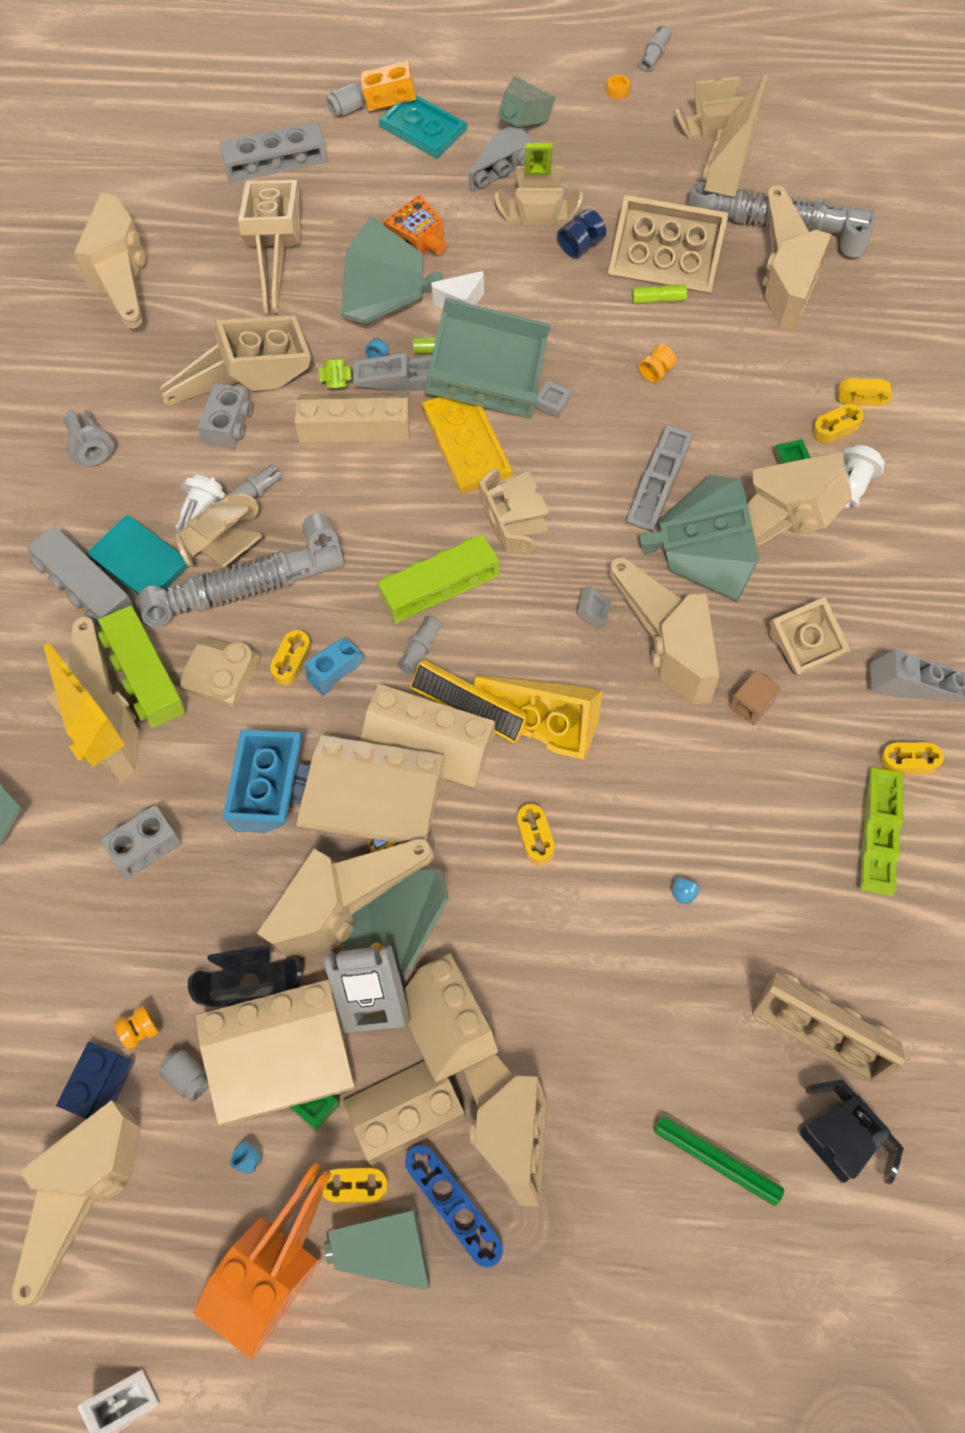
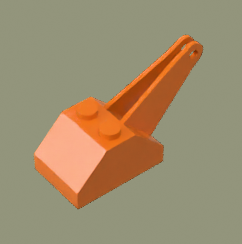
[193,1163,331,1359]

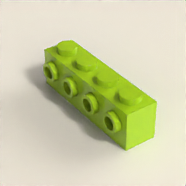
[377,534,500,624]
[97,605,185,729]

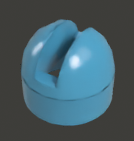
[365,338,389,359]
[672,878,700,904]
[230,1142,262,1174]

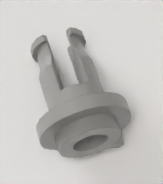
[64,409,114,467]

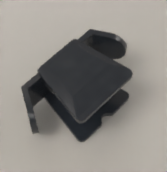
[188,946,302,1007]
[799,1079,904,1185]

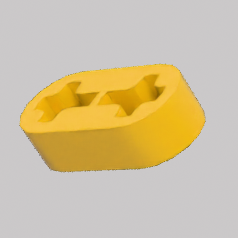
[838,378,892,406]
[813,404,864,444]
[270,630,311,685]
[880,742,944,774]
[517,804,555,865]
[322,1168,389,1204]

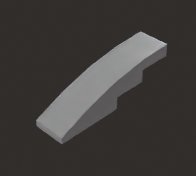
[353,353,432,391]
[626,425,693,532]

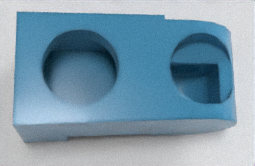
[304,638,364,696]

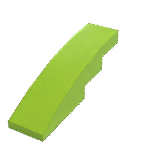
[524,143,553,175]
[860,767,903,896]

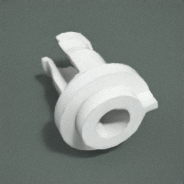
[842,445,885,510]
[174,475,226,533]

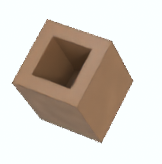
[730,670,781,726]

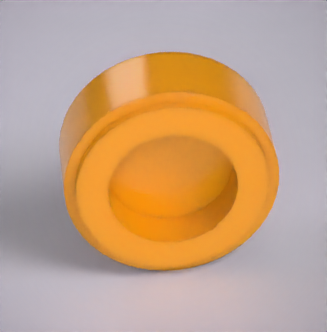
[606,74,631,99]

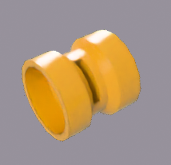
[638,344,677,383]
[113,1004,160,1051]

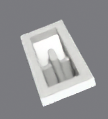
[431,271,484,309]
[77,1370,159,1433]

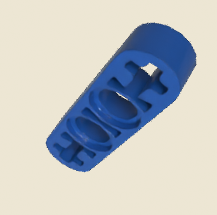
[405,1145,503,1268]

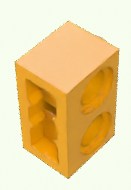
[361,60,416,111]

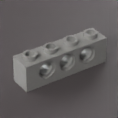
[219,122,327,183]

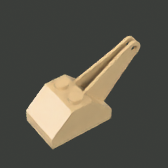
[238,180,301,315]
[762,186,832,332]
[74,193,146,329]
[160,315,311,405]
[747,452,852,547]
[610,558,720,704]
[45,617,139,784]
[257,839,434,959]
[463,1054,547,1206]
[12,1100,141,1306]

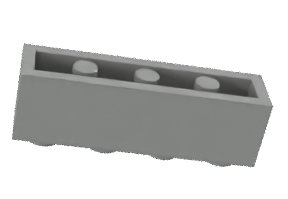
[27,526,135,627]

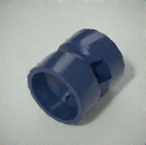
[557,208,607,259]

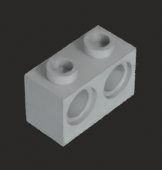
[197,383,252,450]
[100,805,182,880]

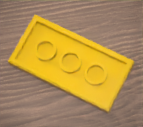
[421,397,513,494]

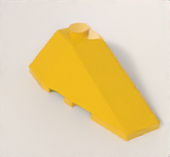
[43,642,125,768]
[474,675,602,760]

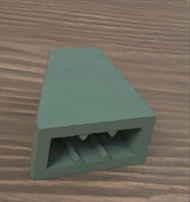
[497,76,556,127]
[324,1211,430,1290]

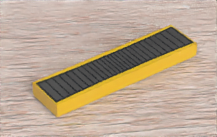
[410,659,529,743]

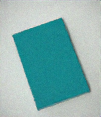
[379,95,467,159]
[86,514,189,595]

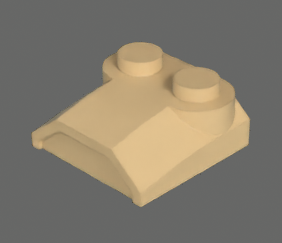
[769,597,851,676]
[180,637,261,709]

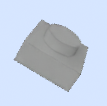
[535,381,572,417]
[577,587,611,629]

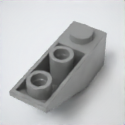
[469,124,534,193]
[870,649,965,702]

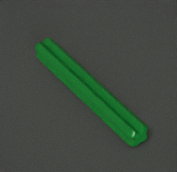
[654,1116,785,1206]

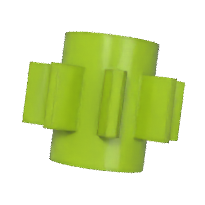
[318,359,352,388]

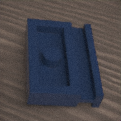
[56,1041,135,1119]

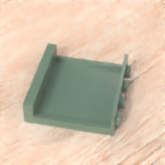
[424,297,551,419]

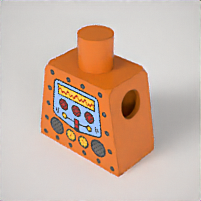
[383,194,447,255]

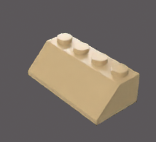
[295,393,410,443]
[360,684,495,790]

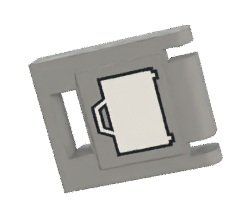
[324,946,411,1034]

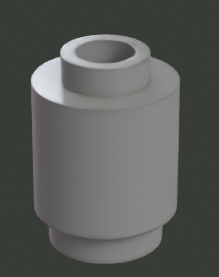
[326,83,365,117]
[160,1050,209,1102]

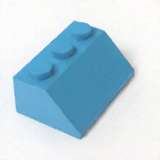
[222,730,303,833]

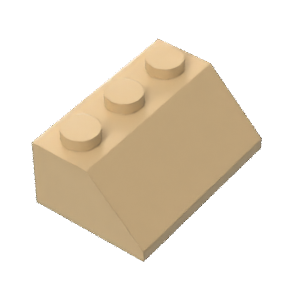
[404,953,498,1083]
[343,1061,466,1166]

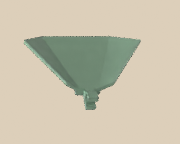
[341,216,442,324]
[640,474,759,603]
[341,869,449,984]

